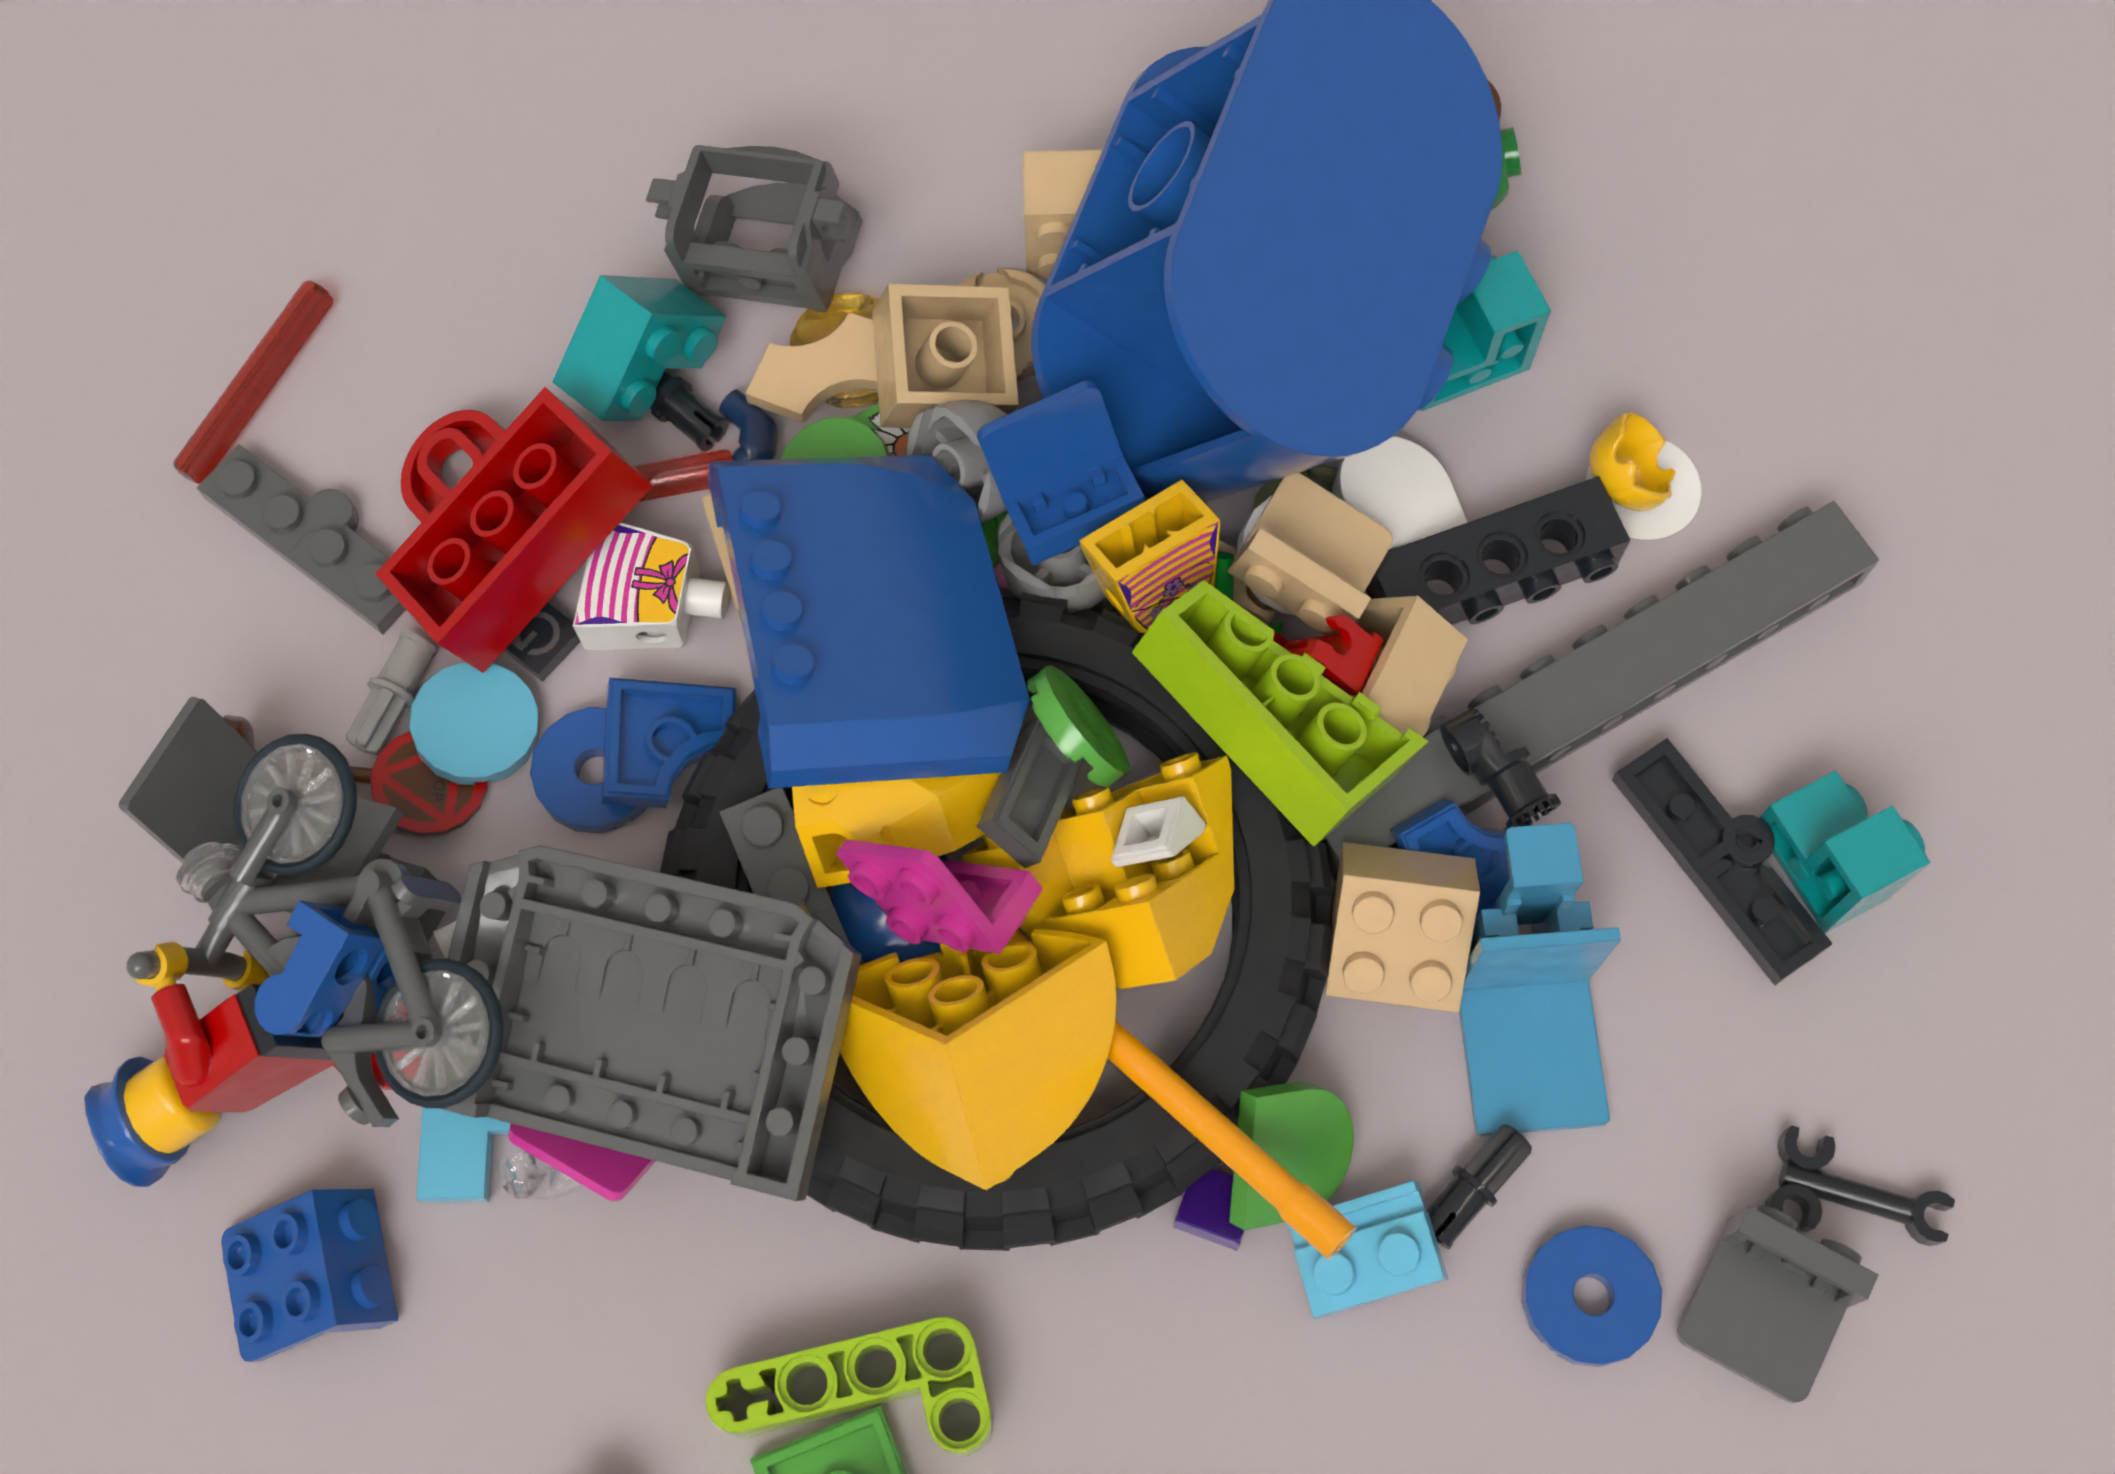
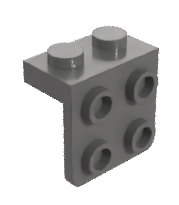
[1677,1205,1879,1403]

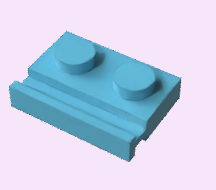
[1286,1181,1449,1318]

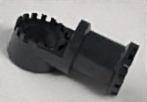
[1440,707,1561,829]

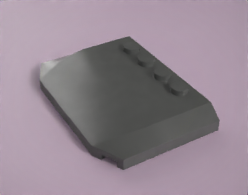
[416,845,862,1201]

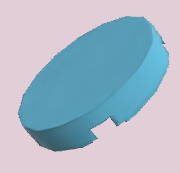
[409,662,539,785]

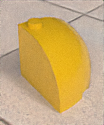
[840,929,1117,1190]

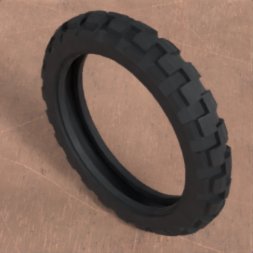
[660,592,1333,1251]

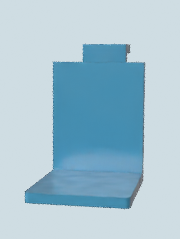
[1459,823,1621,1136]

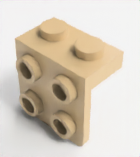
[1227,473,1393,635]

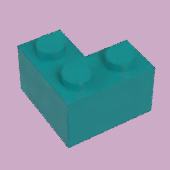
[1420,250,1551,412]
[552,275,727,421]
[1759,770,1931,933]

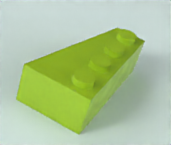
[1132,580,1429,847]

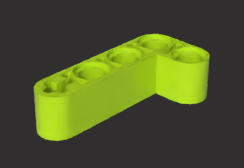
[706,1317,993,1456]

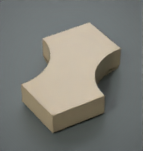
[745,312,878,423]

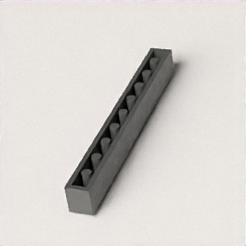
[1321,501,1879,882]

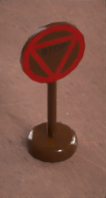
[223,715,487,836]

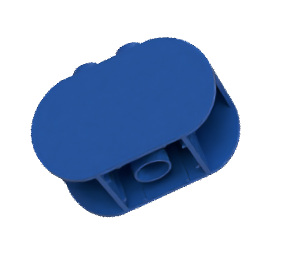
[1031,0,1502,502]

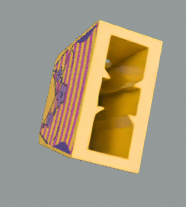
[1079,480,1220,633]

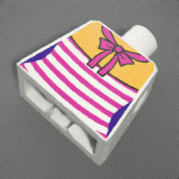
[573,522,730,650]

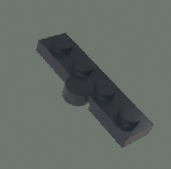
[1612,738,1833,986]

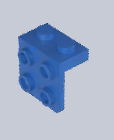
[977,380,1146,565]
[221,1189,399,1362]

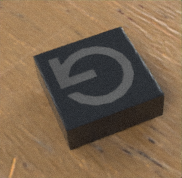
[504,603,581,682]

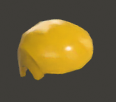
[1589,411,1676,512]

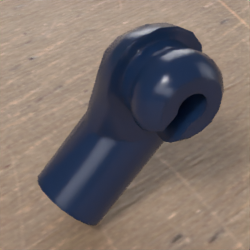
[719,389,778,461]

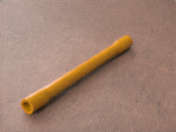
[1008,929,1356,1260]

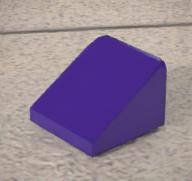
[1173,1170,1244,1251]

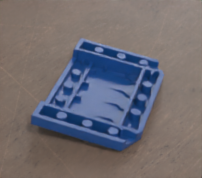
[708,455,1030,789]

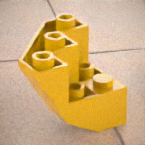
[792,724,1024,888]
[961,752,1234,989]

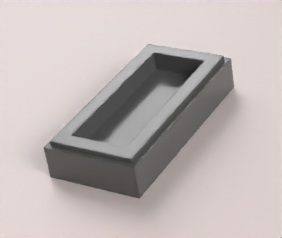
[977,718,1084,868]

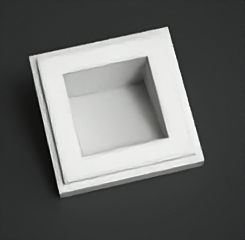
[1111,796,1206,867]

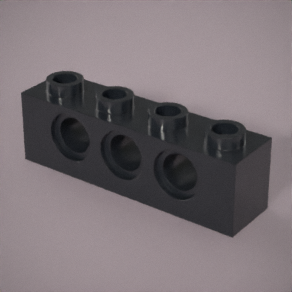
[1366,476,1630,625]

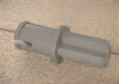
[346,631,437,755]

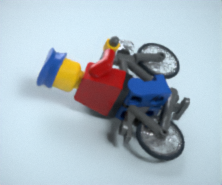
[84,733,504,1187]

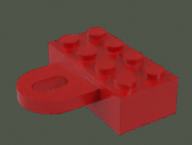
[375,387,653,673]

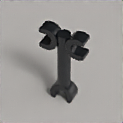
[1765,1125,1955,1246]

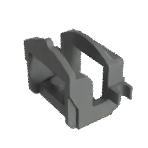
[646,145,862,313]

